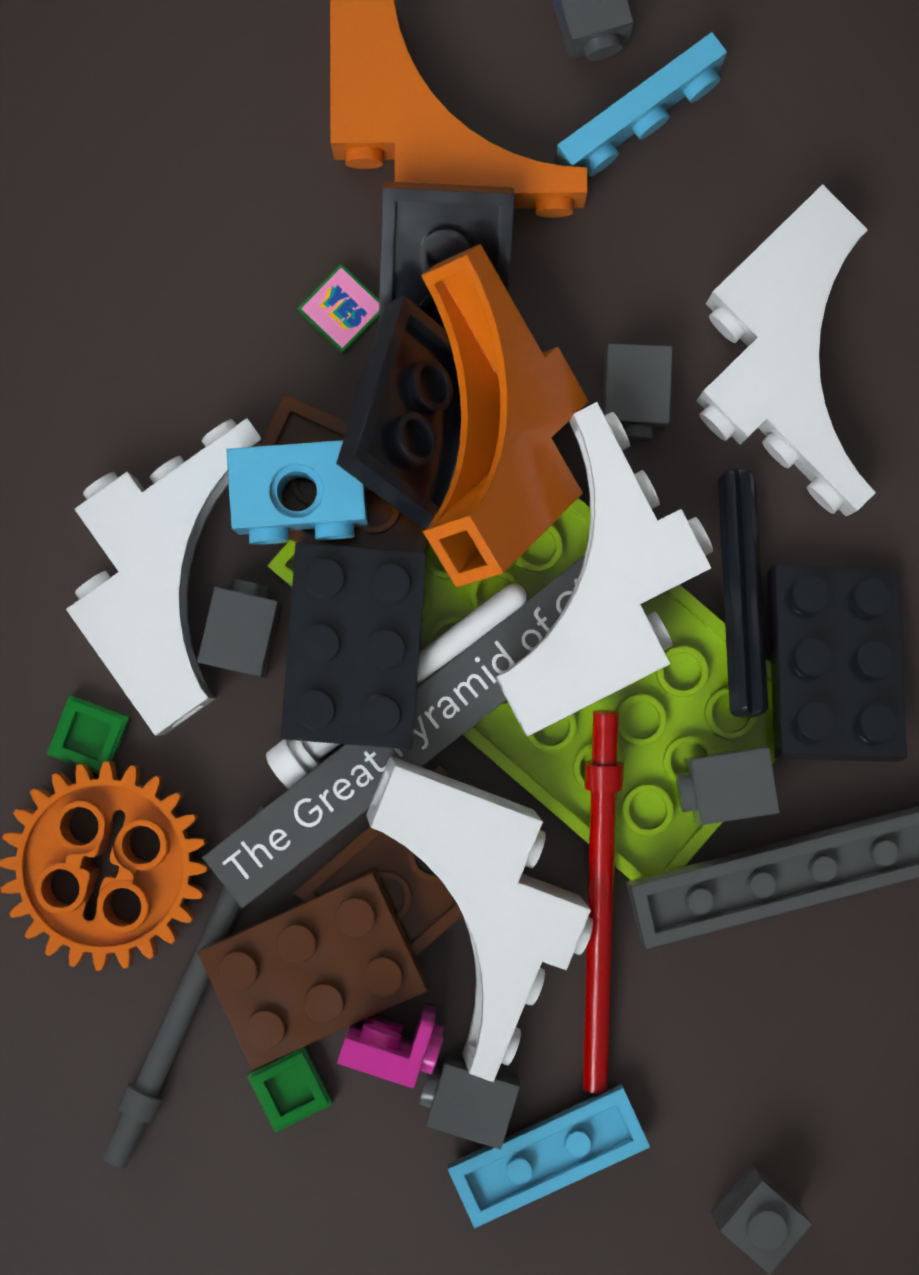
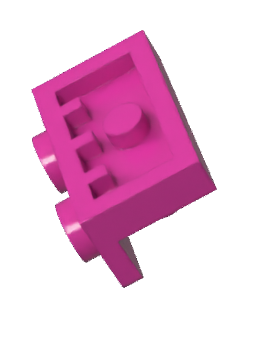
[337,1003,444,1089]

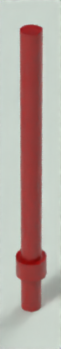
[582,710,624,1093]

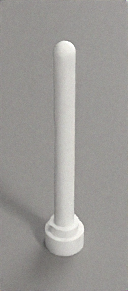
[266,583,527,789]

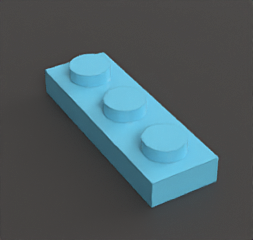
[555,32,727,177]
[448,1084,650,1229]

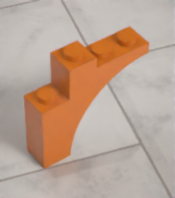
[330,0,587,218]
[421,244,589,587]

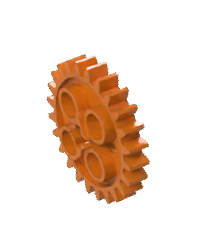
[0,761,210,971]

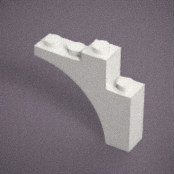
[696,184,876,517]
[495,402,713,736]
[66,418,263,736]
[366,755,593,1082]

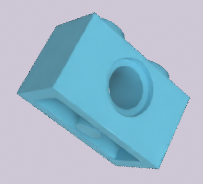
[226,440,369,545]

